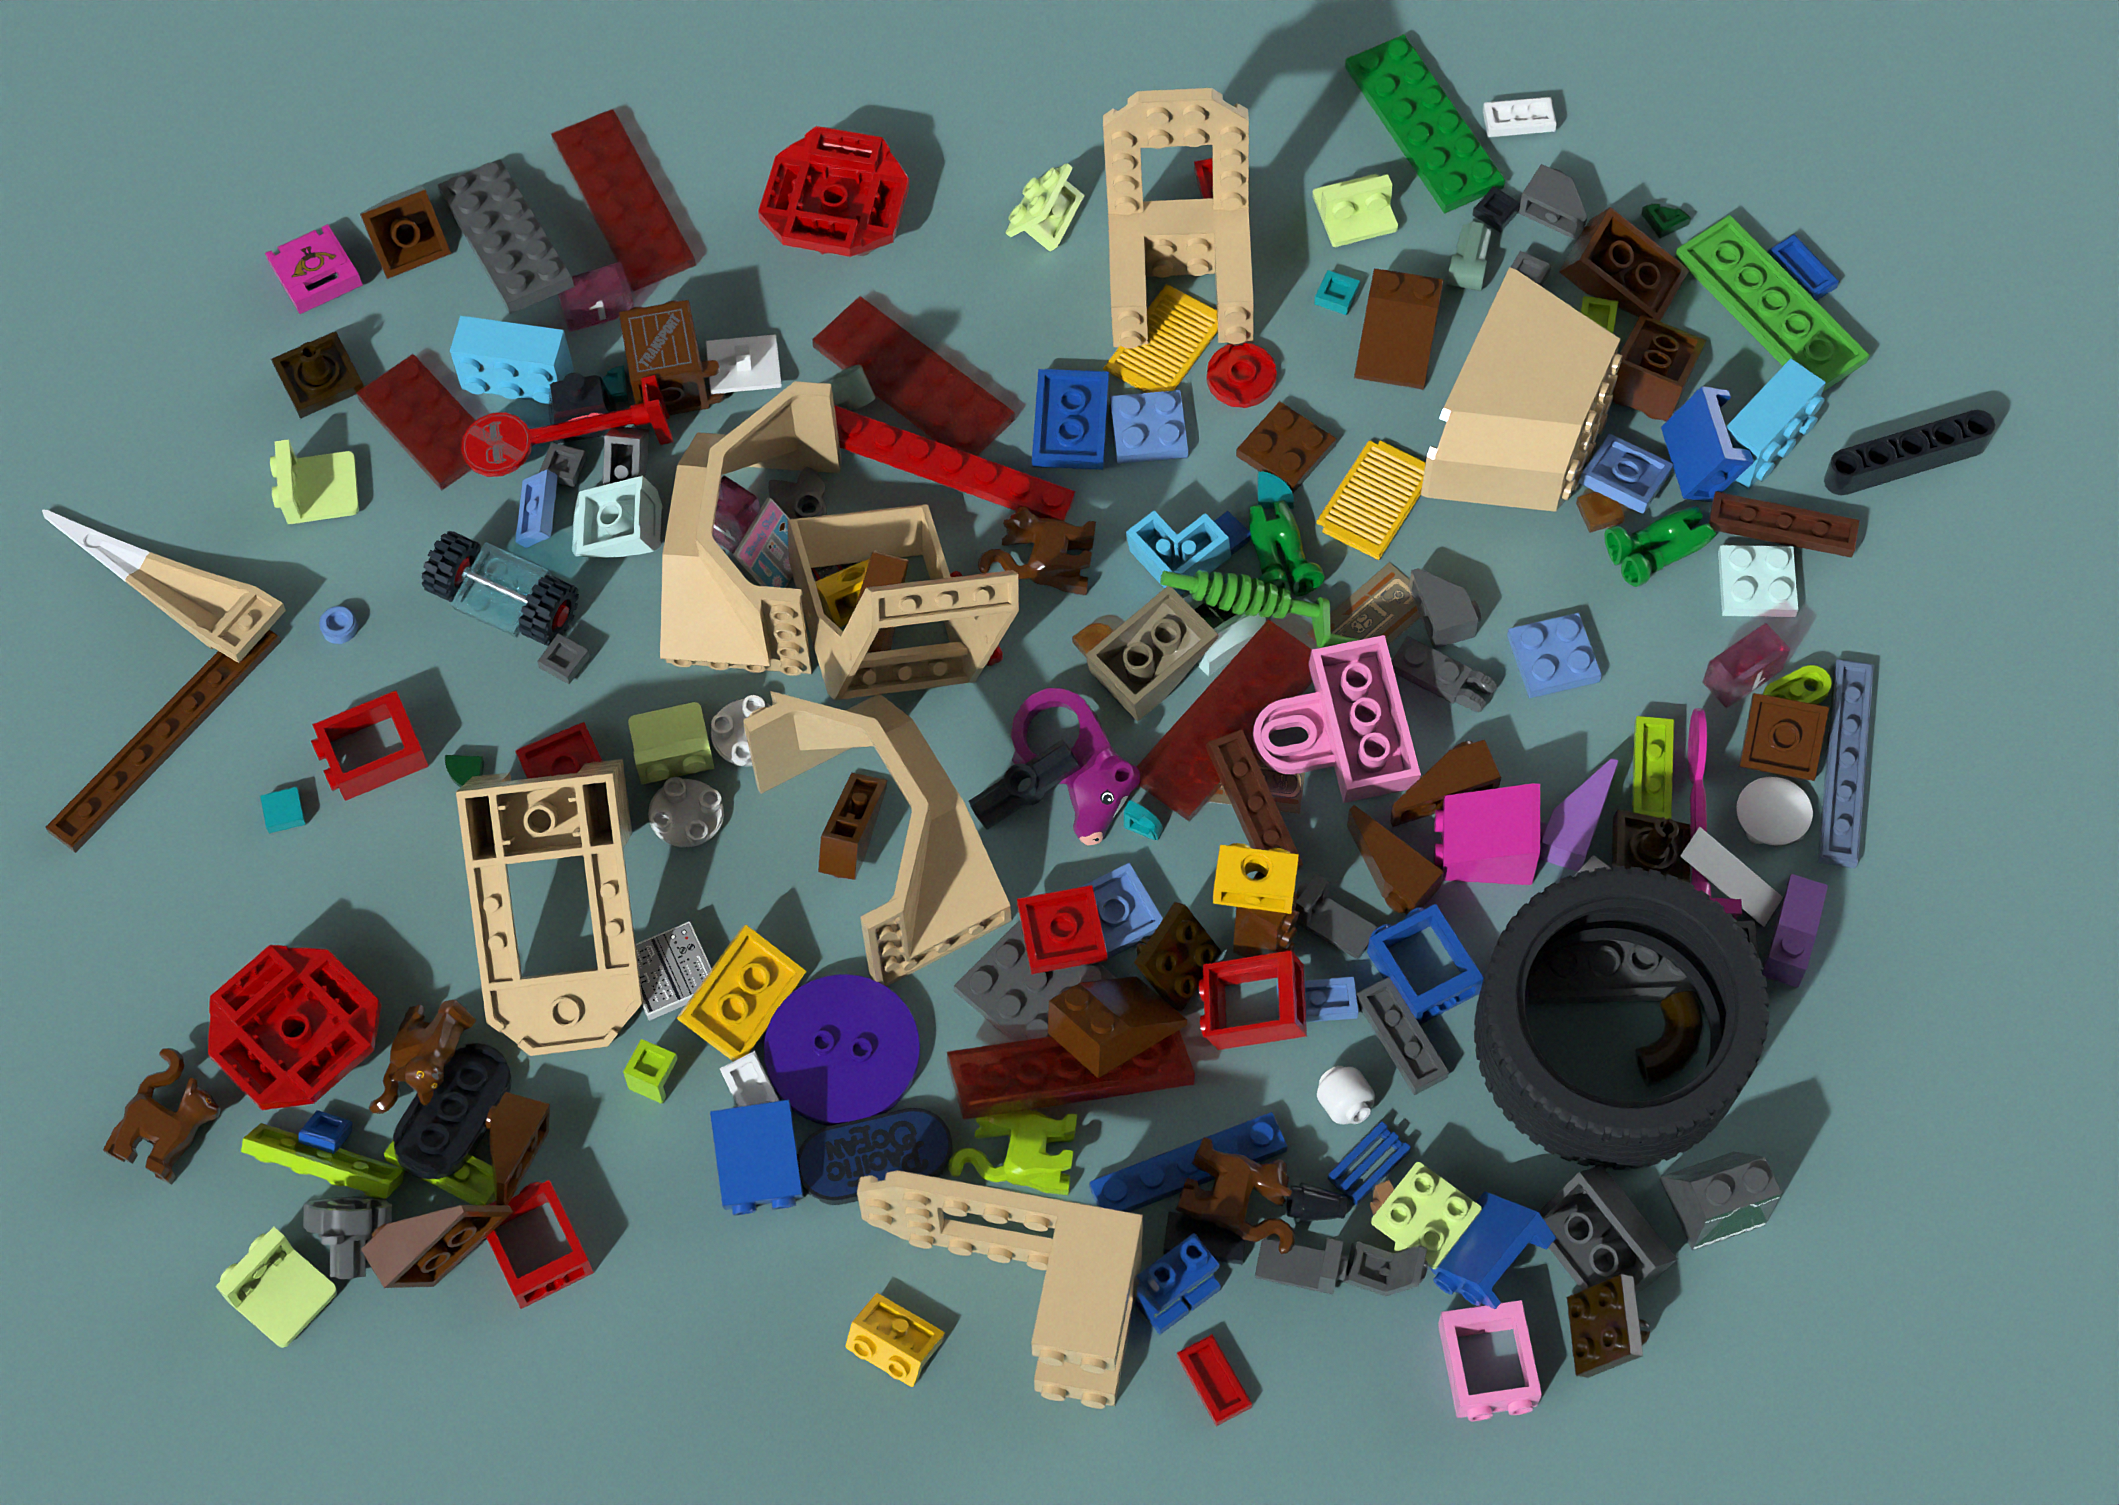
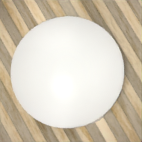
[711,695,771,766]
[648,777,724,847]
[1736,777,1813,846]

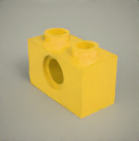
[815,558,870,628]
[1213,843,1299,914]

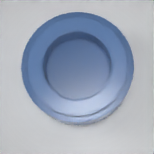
[319,606,358,644]

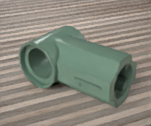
[1447,221,1492,291]
[825,365,875,411]

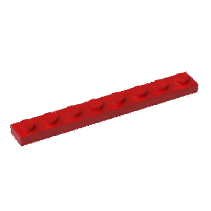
[834,405,1076,521]

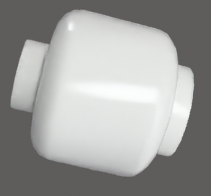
[1316,1066,1375,1125]

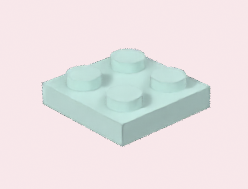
[1718,545,1798,617]

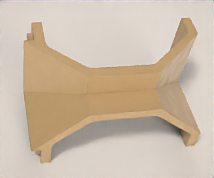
[660,381,842,676]
[743,691,1012,987]

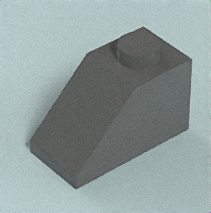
[1519,164,1587,240]
[603,427,649,485]
[1409,568,1481,649]

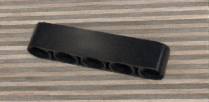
[1824,410,1995,496]

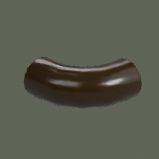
[1635,991,1704,1086]

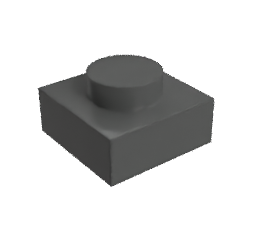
[1510,251,1552,286]
[539,443,587,488]
[537,633,590,684]

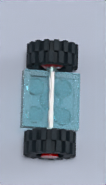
[421,531,579,646]

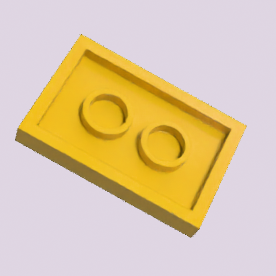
[676,925,806,1062]

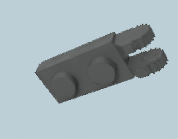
[1391,636,1497,712]

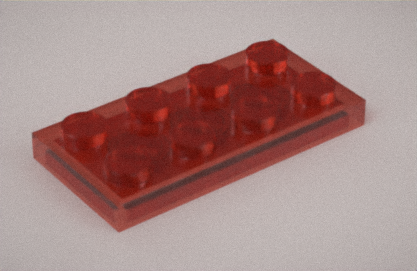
[356,354,476,490]

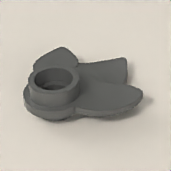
[768,467,827,519]

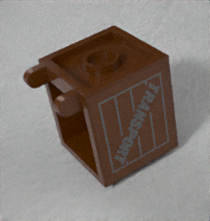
[619,300,725,416]

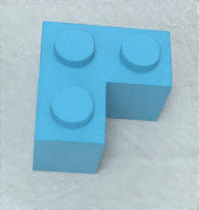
[1126,510,1231,596]

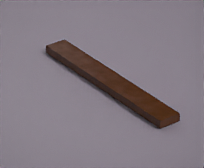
[45,629,281,853]

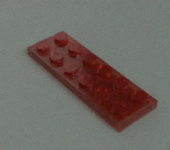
[551,109,696,291]
[812,296,1015,456]
[1136,619,1313,822]
[947,1030,1195,1120]

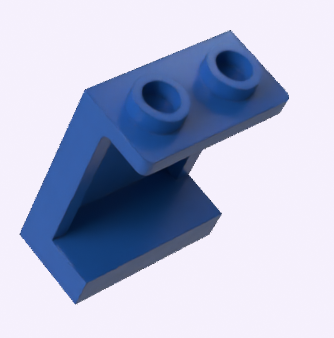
[1661,386,1754,502]
[710,1100,804,1215]
[1429,1191,1556,1309]

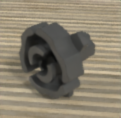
[303,1197,392,1279]

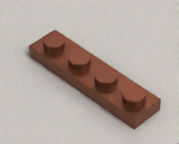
[1709,492,1860,558]
[1205,729,1303,870]

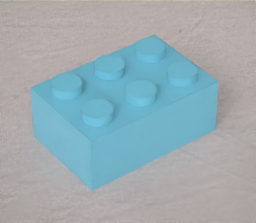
[450,316,574,404]
[1726,358,1826,489]

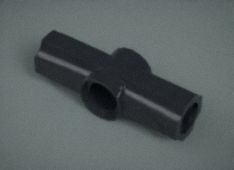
[968,739,1081,830]

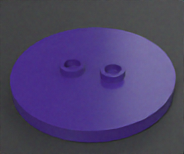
[764,974,920,1126]

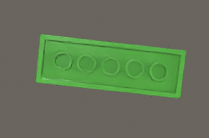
[1675,215,1870,393]

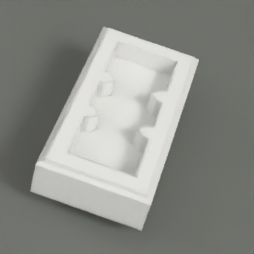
[1483,97,1556,137]
[719,1051,779,1107]

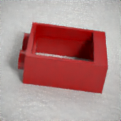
[311,690,429,801]
[1199,950,1307,1050]
[487,1180,594,1309]

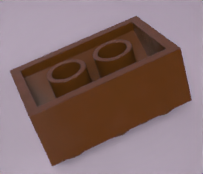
[1233,843,1299,958]

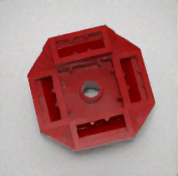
[758,126,910,257]
[208,944,381,1110]

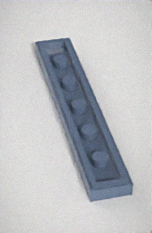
[1817,659,1874,869]

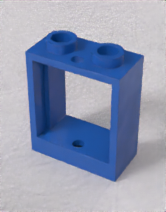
[1367,904,1484,1025]

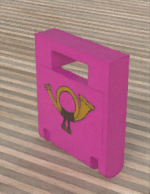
[265,224,363,314]

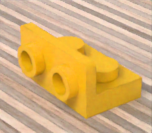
[846,1293,945,1387]

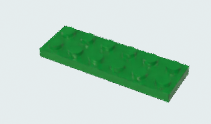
[1345,34,1505,214]

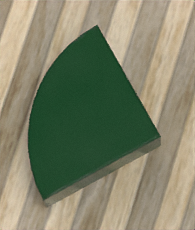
[1641,204,1691,239]
[445,755,484,788]

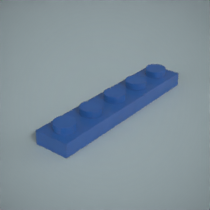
[1089,1112,1288,1213]

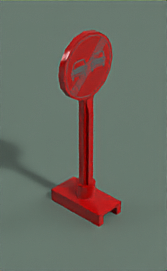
[461,375,674,477]

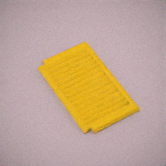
[1103,284,1218,393]
[1316,440,1426,560]

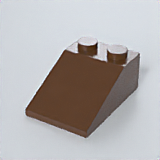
[1559,207,1689,321]
[1354,268,1443,390]
[1611,314,1706,421]
[1048,976,1187,1078]
[361,1205,513,1288]

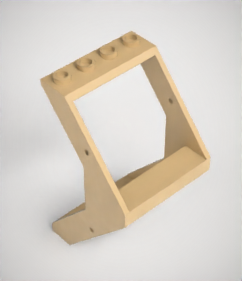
[787,504,1019,700]

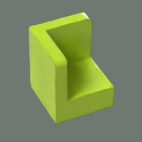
[623,1039,678,1104]

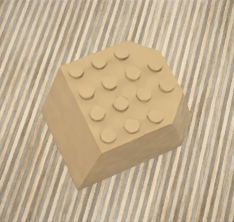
[1421,267,1623,512]

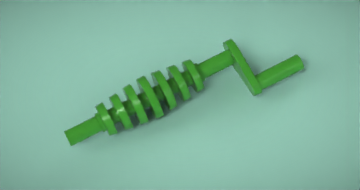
[1160,570,1360,648]

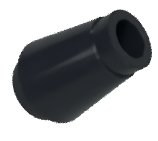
[1286,1182,1347,1222]

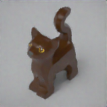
[978,506,1096,595]
[369,999,476,1114]
[103,1048,220,1185]
[1175,1137,1295,1254]

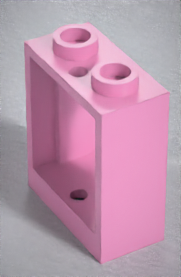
[1438,1300,1542,1421]

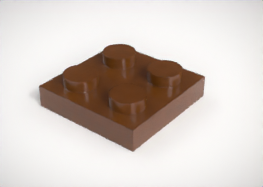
[1236,401,1337,493]
[1738,693,1829,781]

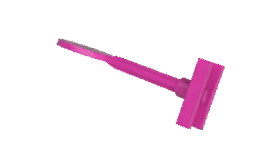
[1688,708,1742,921]

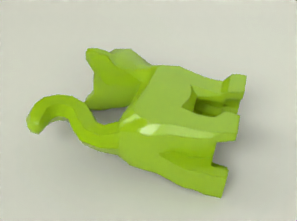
[949,1097,1077,1195]

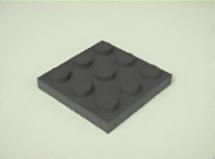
[954,920,1116,1064]

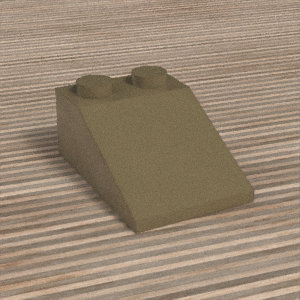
[1086,586,1219,721]

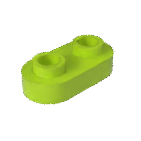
[1762,665,1832,705]

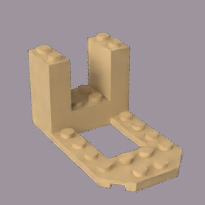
[1103,88,1253,349]
[456,759,643,1056]
[857,1171,1143,1409]

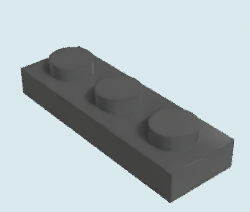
[1356,977,1449,1095]

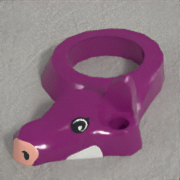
[1011,688,1140,846]

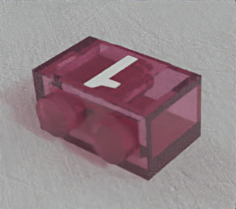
[557,262,634,333]
[712,475,760,554]
[1702,623,1790,709]

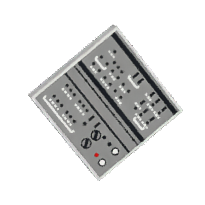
[636,921,711,1021]

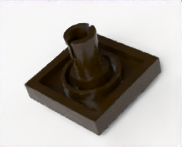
[271,331,365,419]
[1612,809,1690,883]
[1134,902,1221,1012]
[1567,1274,1650,1378]

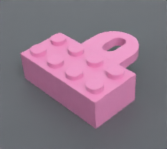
[1253,635,1421,803]

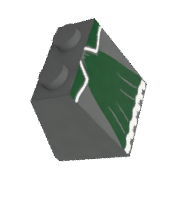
[1660,1152,1782,1251]

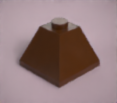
[360,185,451,279]

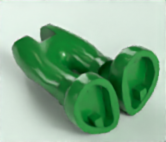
[1248,500,1325,596]
[1604,506,1716,587]

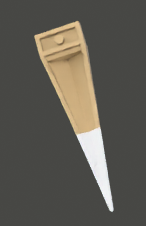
[42,510,286,663]

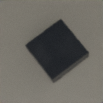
[1473,186,1520,233]

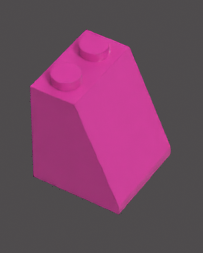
[1434,783,1540,885]

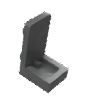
[1295,874,1377,959]
[1255,1238,1349,1295]
[1343,1241,1428,1296]

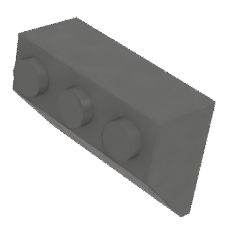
[1538,1165,1678,1295]

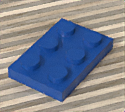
[1032,369,1109,470]

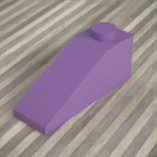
[1539,758,1618,872]
[1762,874,1828,988]

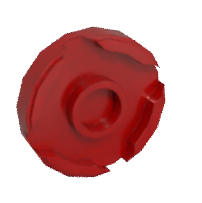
[1206,343,1277,408]

